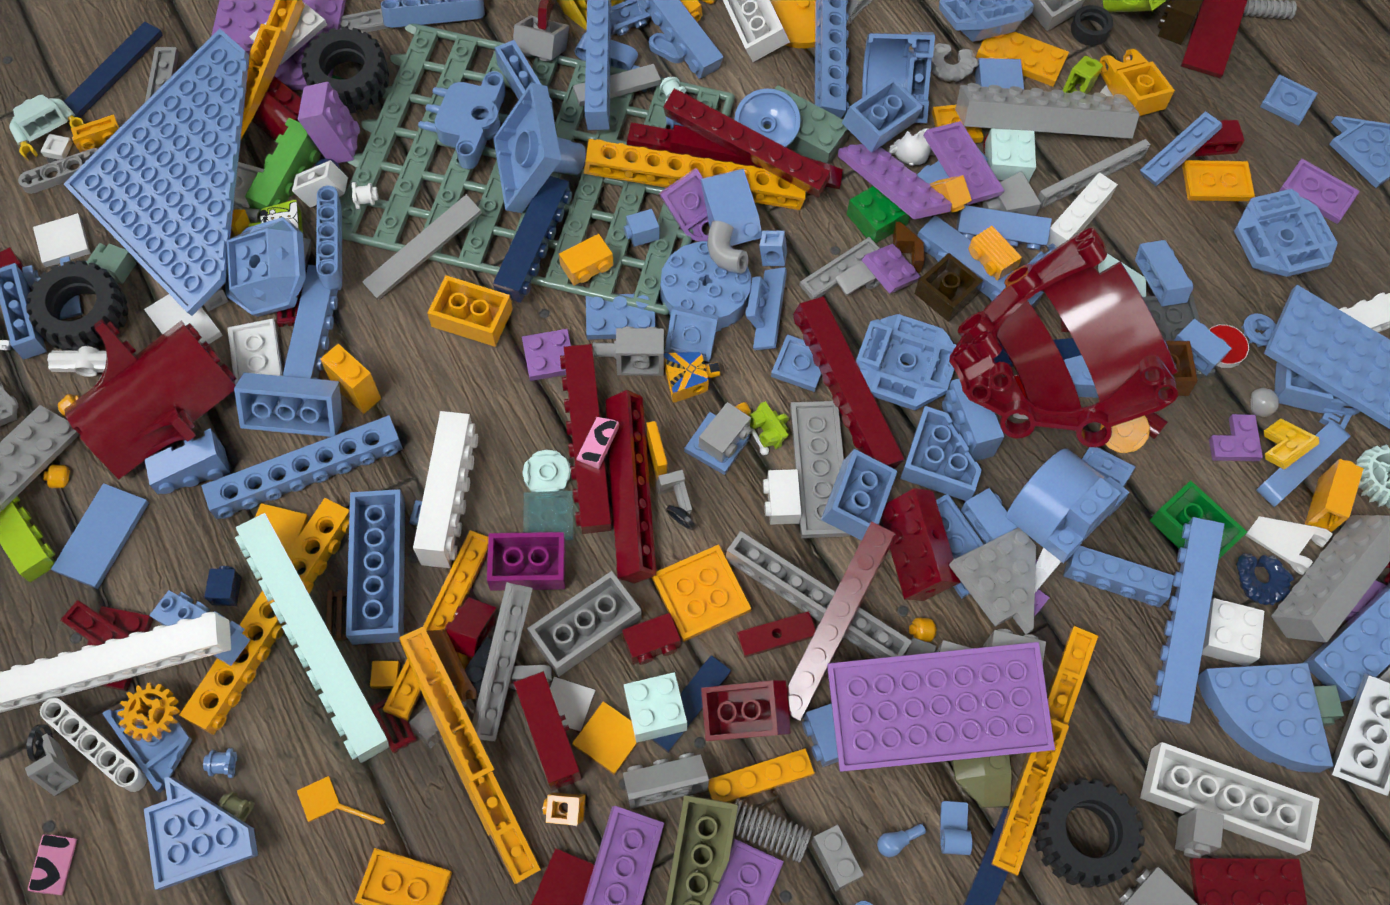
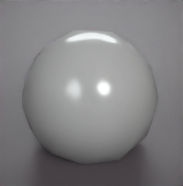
[1250,388,1279,417]

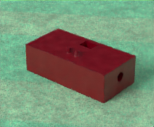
[513,671,581,791]

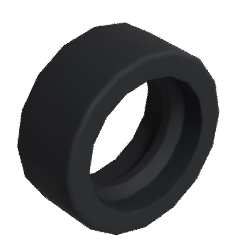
[1071,5,1113,46]

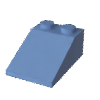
[700,169,762,246]

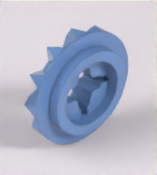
[1241,314,1276,347]

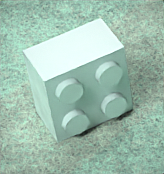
[985,128,1036,182]
[624,672,687,743]

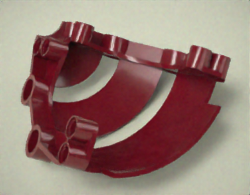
[949,227,1178,448]

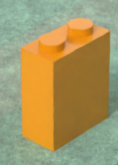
[320,344,381,414]
[1305,459,1364,532]

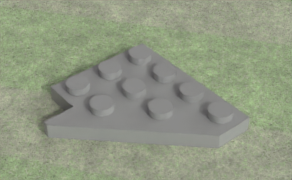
[949,528,1036,635]

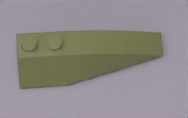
[665,794,738,905]

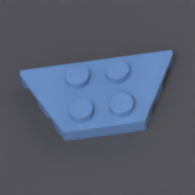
[102,698,192,793]

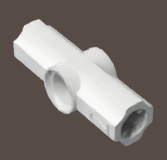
[47,346,106,377]

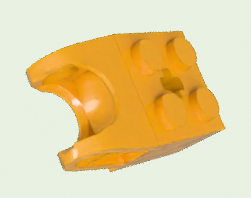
[1099,48,1175,116]

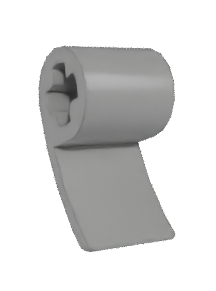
[836,262,881,296]

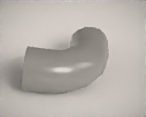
[707,221,748,274]

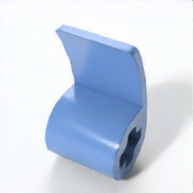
[940,801,972,855]

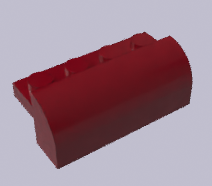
[251,76,301,141]

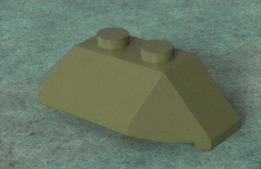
[952,755,1012,808]

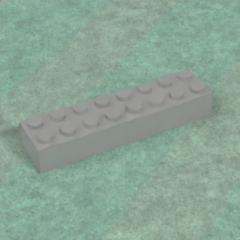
[955,83,1139,138]

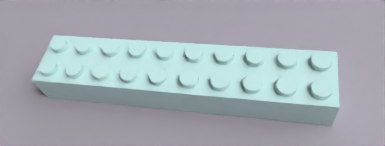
[235,513,389,763]

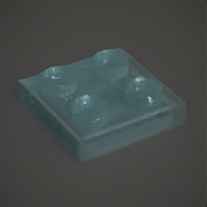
[523,491,574,540]

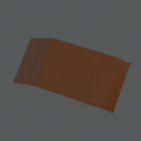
[893,222,924,273]

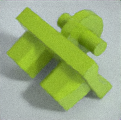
[749,401,789,449]

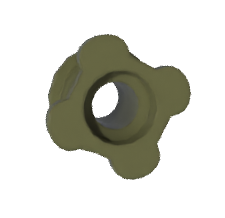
[217,792,255,822]

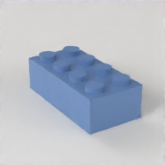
[234,373,343,437]

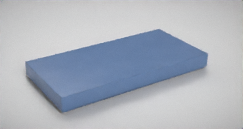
[51,483,149,589]
[936,494,984,599]

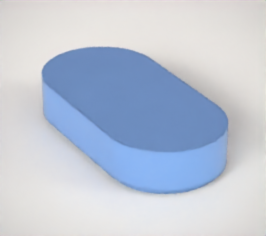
[649,33,685,63]

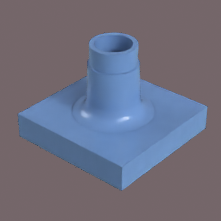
[493,82,586,213]

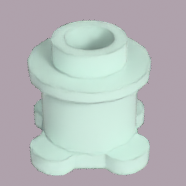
[660,77,686,103]

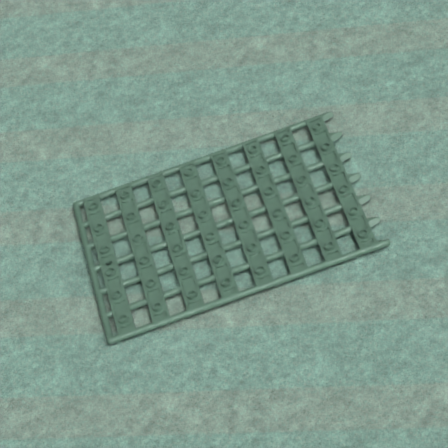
[316,24,735,315]

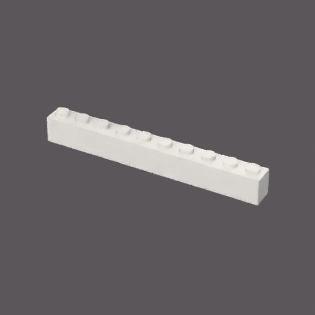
[0,612,231,713]

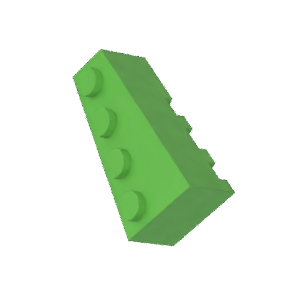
[245,118,321,210]

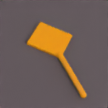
[297,776,385,825]

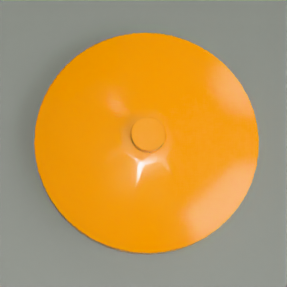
[770,0,816,48]

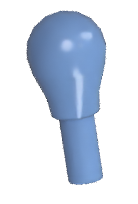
[877,824,926,858]

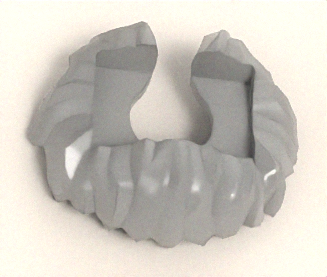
[931,43,979,82]

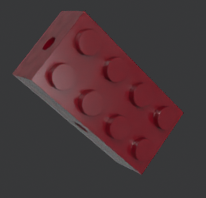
[881,488,961,601]

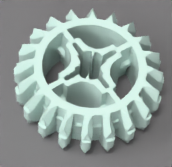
[1355,444,1390,509]

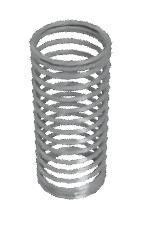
[734,798,812,863]

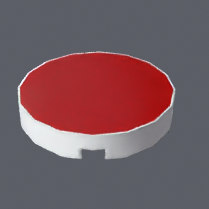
[1209,324,1249,368]

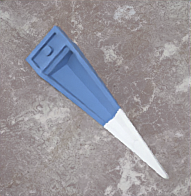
[1035,447,1135,592]

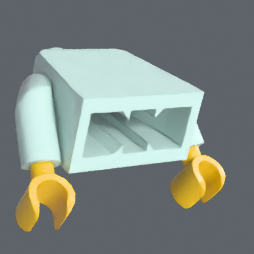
[9,95,84,160]

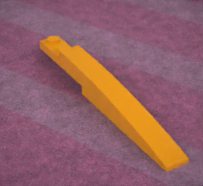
[241,0,305,139]
[399,626,541,884]
[991,626,1098,876]

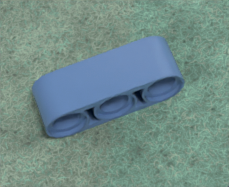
[574,33,638,70]

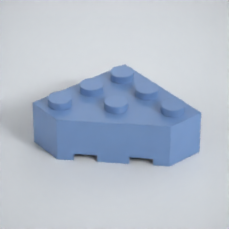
[900,406,981,501]

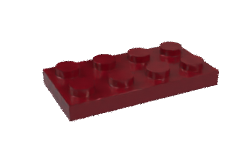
[1189,858,1307,905]

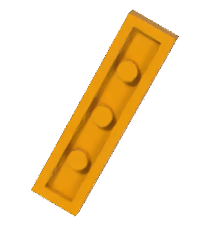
[708,748,814,803]

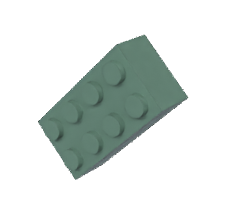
[763,85,850,164]

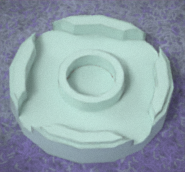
[523,450,571,497]

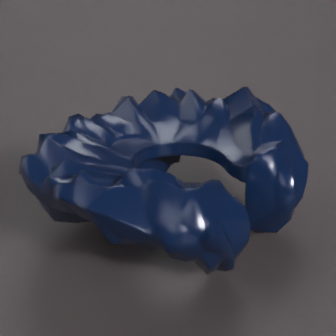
[1236,553,1294,606]

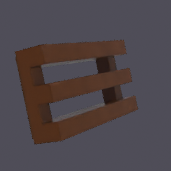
[326,590,349,641]

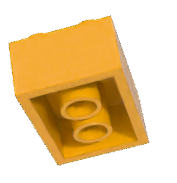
[427,275,513,347]

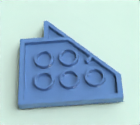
[1329,116,1390,188]
[144,777,258,890]

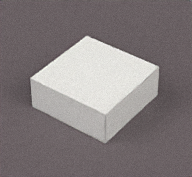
[41,134,73,160]

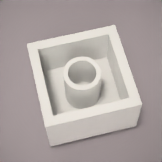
[1202,598,1264,667]

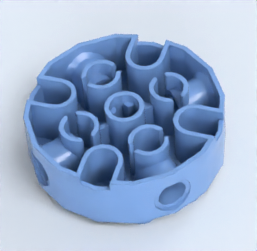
[660,241,751,332]

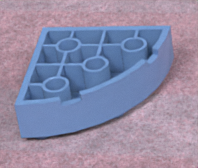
[1197,663,1333,773]

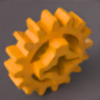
[117,683,180,742]

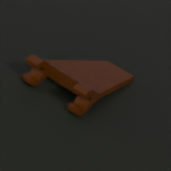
[426,629,476,702]

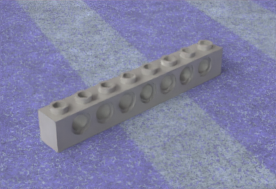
[726,531,912,659]

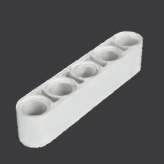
[40,698,147,792]

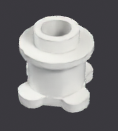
[352,182,378,209]

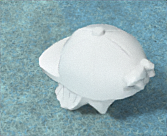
[889,128,935,166]

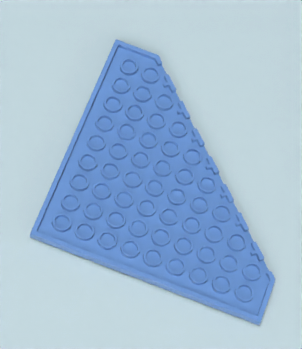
[64,28,250,316]

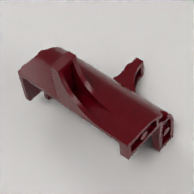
[64,319,237,480]

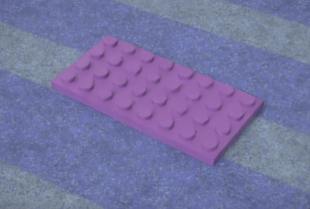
[827,642,1055,772]

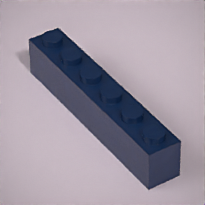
[493,176,572,303]

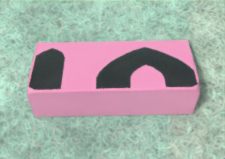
[577,417,619,469]
[28,834,77,895]

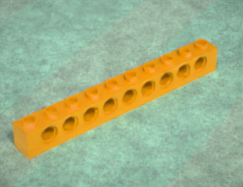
[583,139,806,210]
[179,498,350,735]

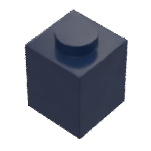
[204,566,242,606]

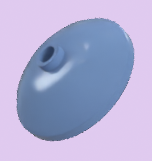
[734,89,800,147]

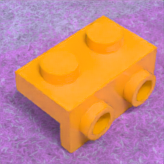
[71,114,119,152]

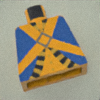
[664,352,720,403]

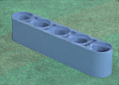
[381,0,485,28]
[316,185,342,289]
[1256,420,1351,507]

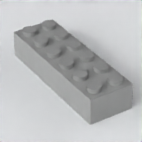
[1271,515,1390,643]

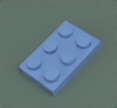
[586,294,655,340]

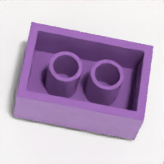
[298,82,360,163]

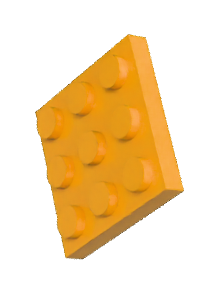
[652,544,751,642]

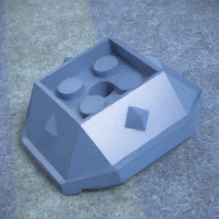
[939,0,1034,42]
[1234,189,1338,277]
[225,217,306,317]
[856,314,956,410]

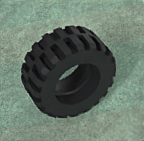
[301,27,390,114]
[26,260,128,351]
[1033,778,1145,888]

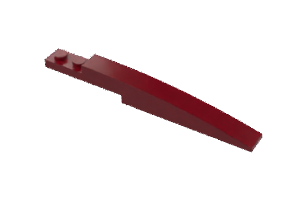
[627,122,843,189]

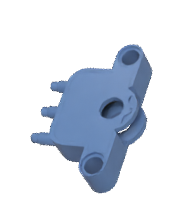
[418,71,506,169]

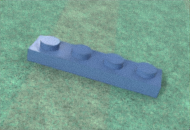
[1140,111,1222,186]

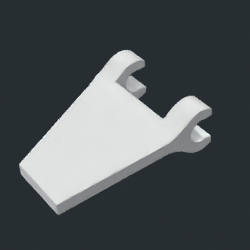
[1245,516,1333,575]

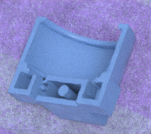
[862,32,935,123]
[1006,449,1129,564]

